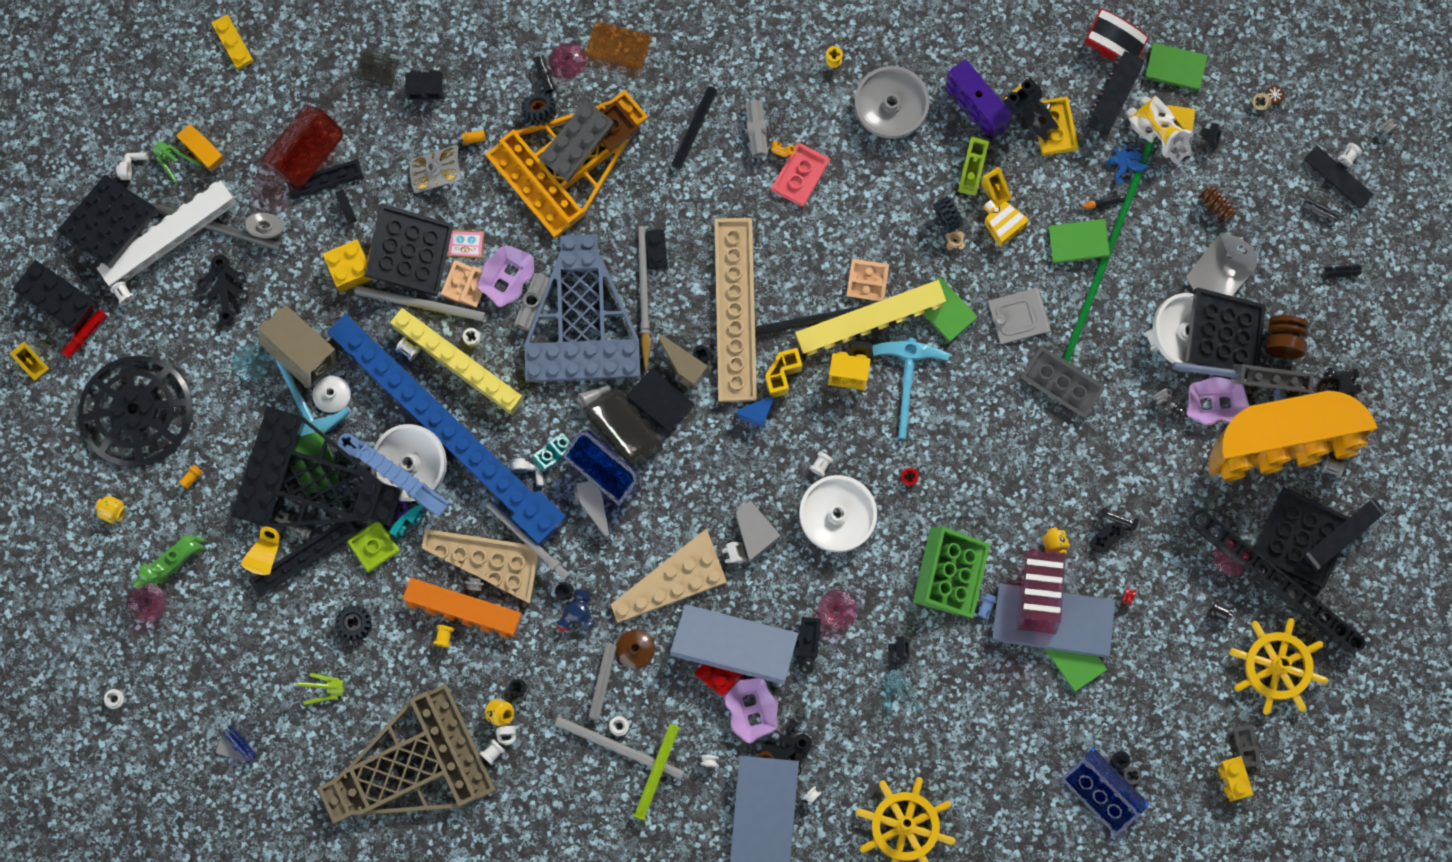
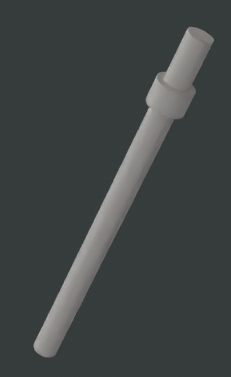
[486,501,571,580]

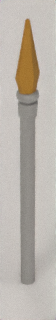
[638,226,651,371]

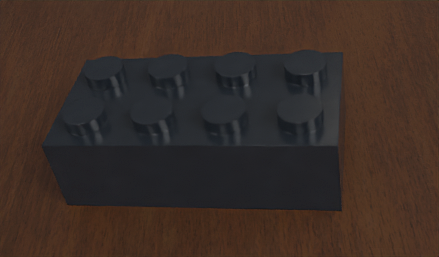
[1087,51,1145,136]
[12,260,100,335]

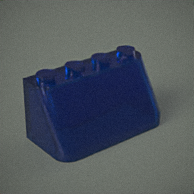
[561,430,642,506]

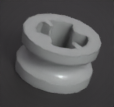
[1379,118,1398,136]
[1152,388,1172,405]

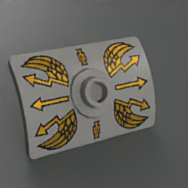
[410,145,462,193]

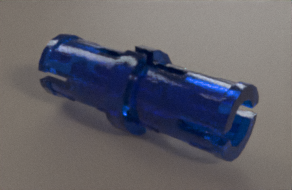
[223,725,257,763]

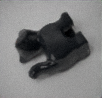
[1322,367,1362,395]

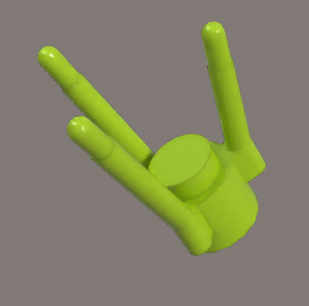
[297,673,344,705]

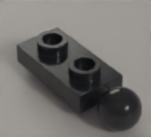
[798,617,821,674]

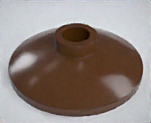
[616,630,655,669]

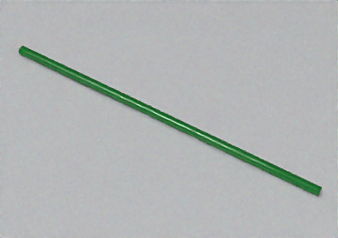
[1063,136,1157,363]

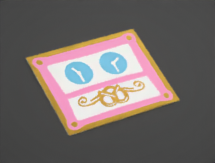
[447,230,485,258]

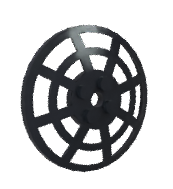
[78,356,193,468]

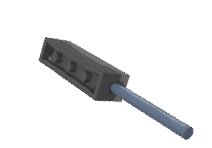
[1172,362,1317,393]

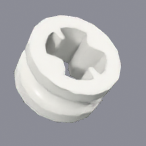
[463,328,480,347]
[701,755,719,767]
[802,786,822,806]

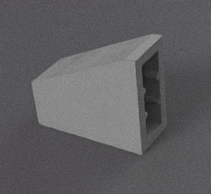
[736,501,781,563]

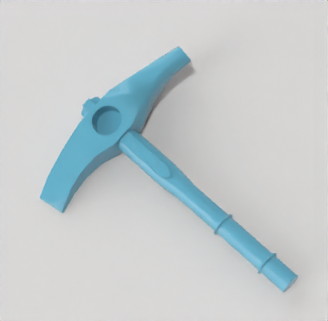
[872,338,950,439]
[275,359,350,436]

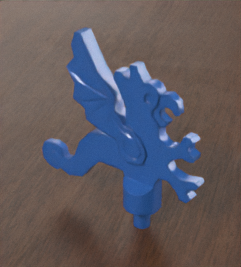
[1105,146,1149,185]

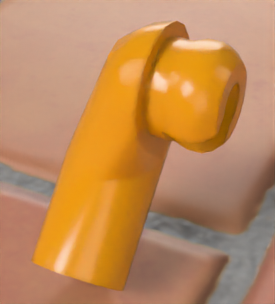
[771,141,796,157]

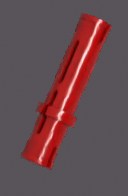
[61,309,108,359]

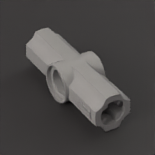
[746,100,768,158]
[514,273,550,331]

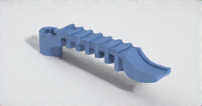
[338,433,450,517]

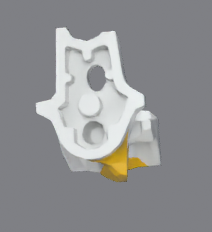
[1126,96,1193,165]

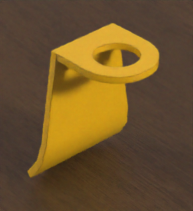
[241,527,280,575]

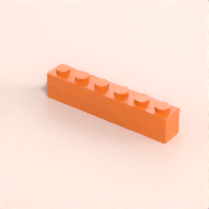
[403,577,522,639]

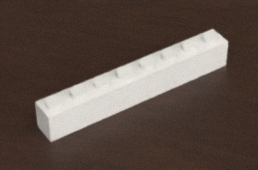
[97,180,237,287]

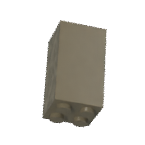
[258,305,336,389]

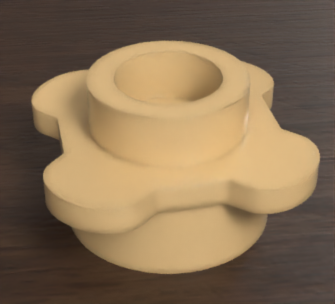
[945,231,965,250]

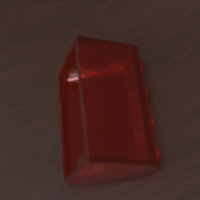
[259,104,343,186]

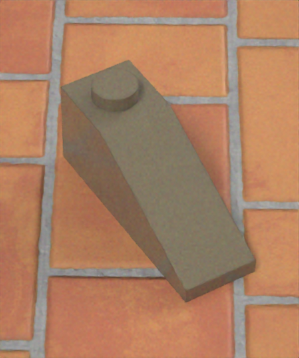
[659,335,708,389]

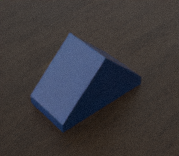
[737,396,774,428]

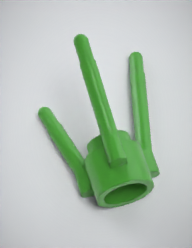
[153,141,201,184]

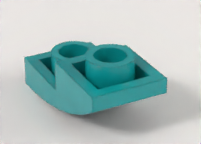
[531,433,575,472]
[389,505,425,539]

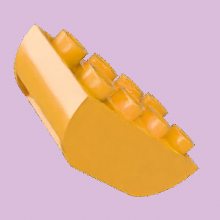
[1208,391,1377,482]

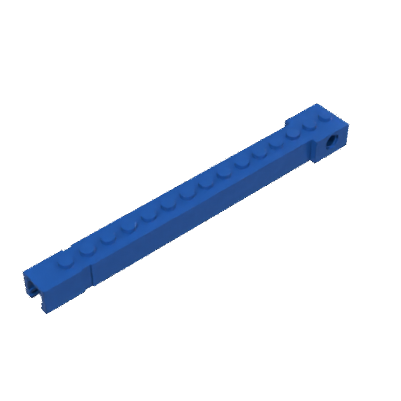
[327,314,567,547]

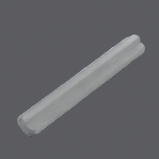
[589,643,616,720]

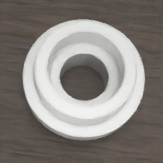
[104,689,124,709]
[609,716,629,736]

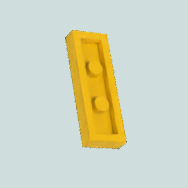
[212,14,254,70]

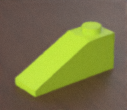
[958,135,990,196]

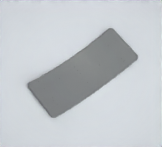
[216,738,256,763]

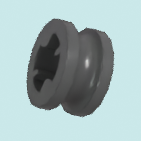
[1123,767,1142,786]

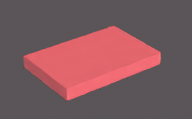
[771,142,831,208]

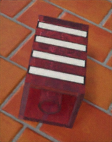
[1017,549,1066,634]

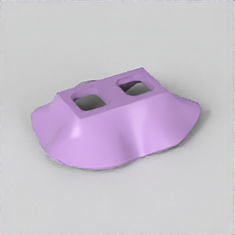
[477,245,534,307]
[1186,376,1250,425]
[724,677,778,743]

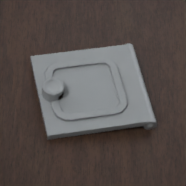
[988,287,1051,345]

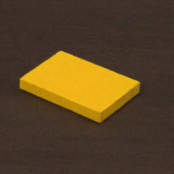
[1037,96,1079,156]

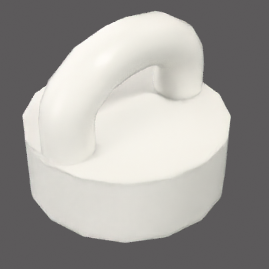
[496,726,516,745]

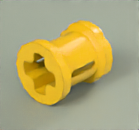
[826,46,843,69]
[433,625,454,648]

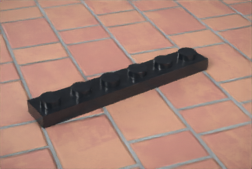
[249,522,358,598]

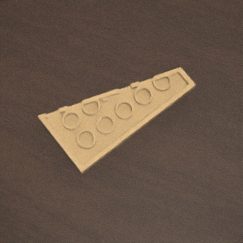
[422,529,539,604]
[611,529,727,623]

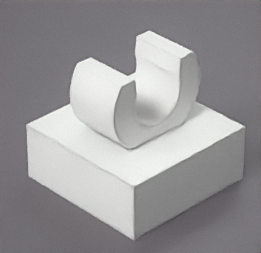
[722,542,747,563]

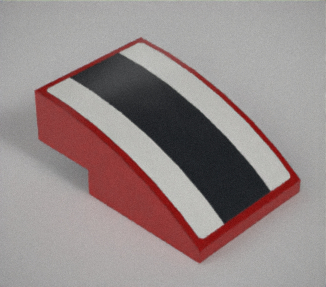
[1084,8,1149,61]

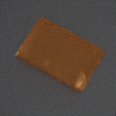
[585,21,652,70]

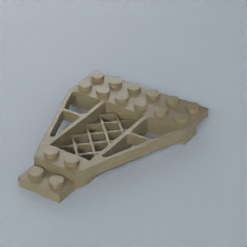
[317,684,496,824]

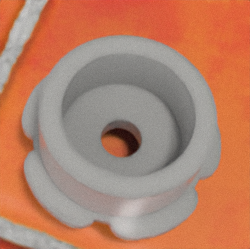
[465,577,484,591]

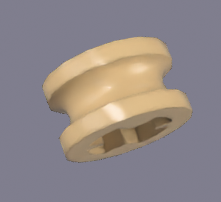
[1252,93,1271,110]

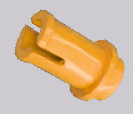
[462,130,486,146]
[179,465,203,490]

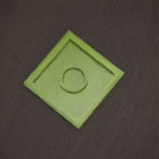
[347,522,401,573]

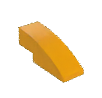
[176,124,225,172]

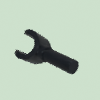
[786,708,807,735]

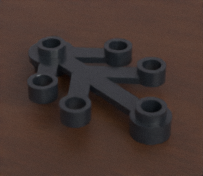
[197,255,249,326]
[752,730,812,776]

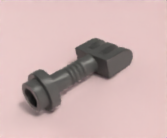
[273,510,315,540]

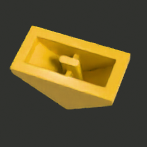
[1164,105,1195,131]
[981,167,1012,207]
[9,342,49,381]

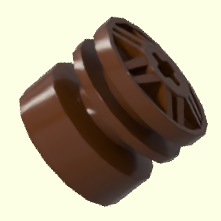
[1265,315,1310,359]

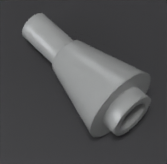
[577,384,611,410]

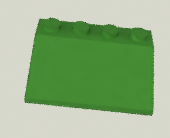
[913,526,990,619]

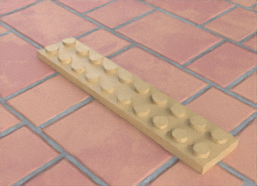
[715,218,757,403]

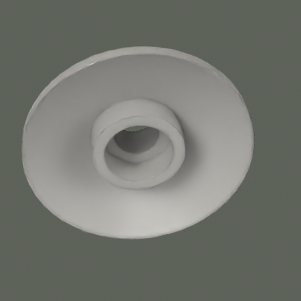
[245,213,284,238]

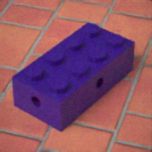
[946,59,1013,141]

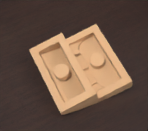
[846,259,889,301]
[440,260,482,308]

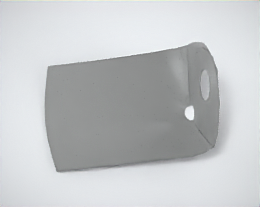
[1186,234,1257,296]

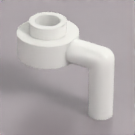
[116,153,148,180]
[510,458,544,487]

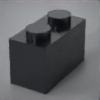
[405,70,445,100]

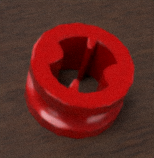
[901,468,919,486]
[1121,587,1136,606]

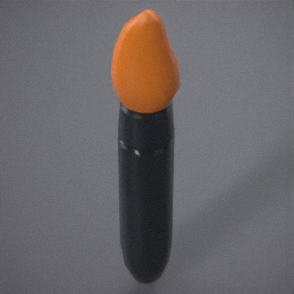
[1082,195,1126,209]

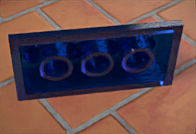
[1060,747,1150,837]

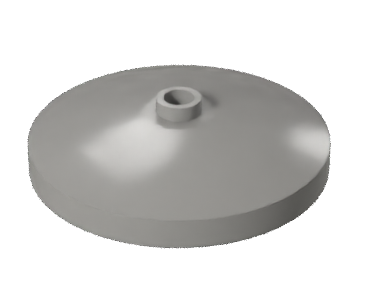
[855,66,930,139]

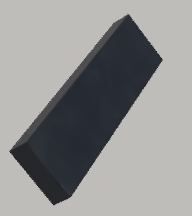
[1304,145,1374,209]
[286,159,364,200]

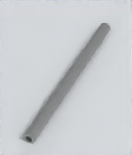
[355,285,486,322]
[555,716,685,780]

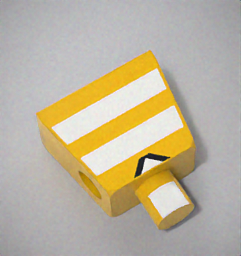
[983,200,1029,248]

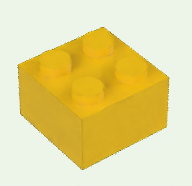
[323,239,373,293]
[828,352,871,391]

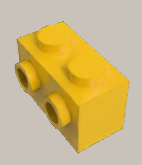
[1218,756,1254,802]

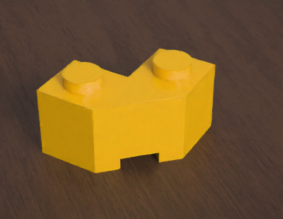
[765,348,802,398]

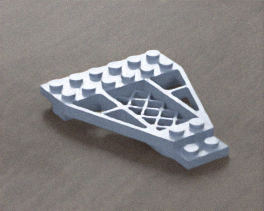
[525,234,640,382]

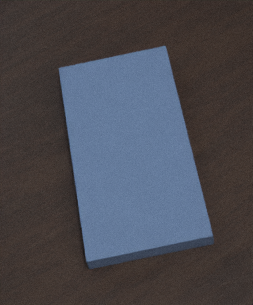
[992,583,1115,658]
[670,604,798,685]
[730,756,799,862]

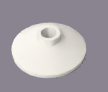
[312,376,351,413]

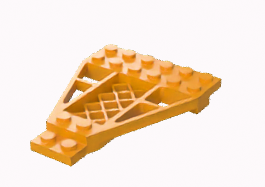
[485,90,648,239]

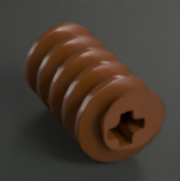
[1198,184,1239,226]

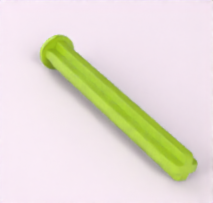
[632,724,679,821]

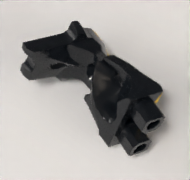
[1002,77,1059,143]

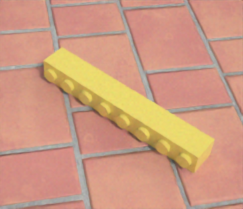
[794,280,946,356]
[390,308,524,416]

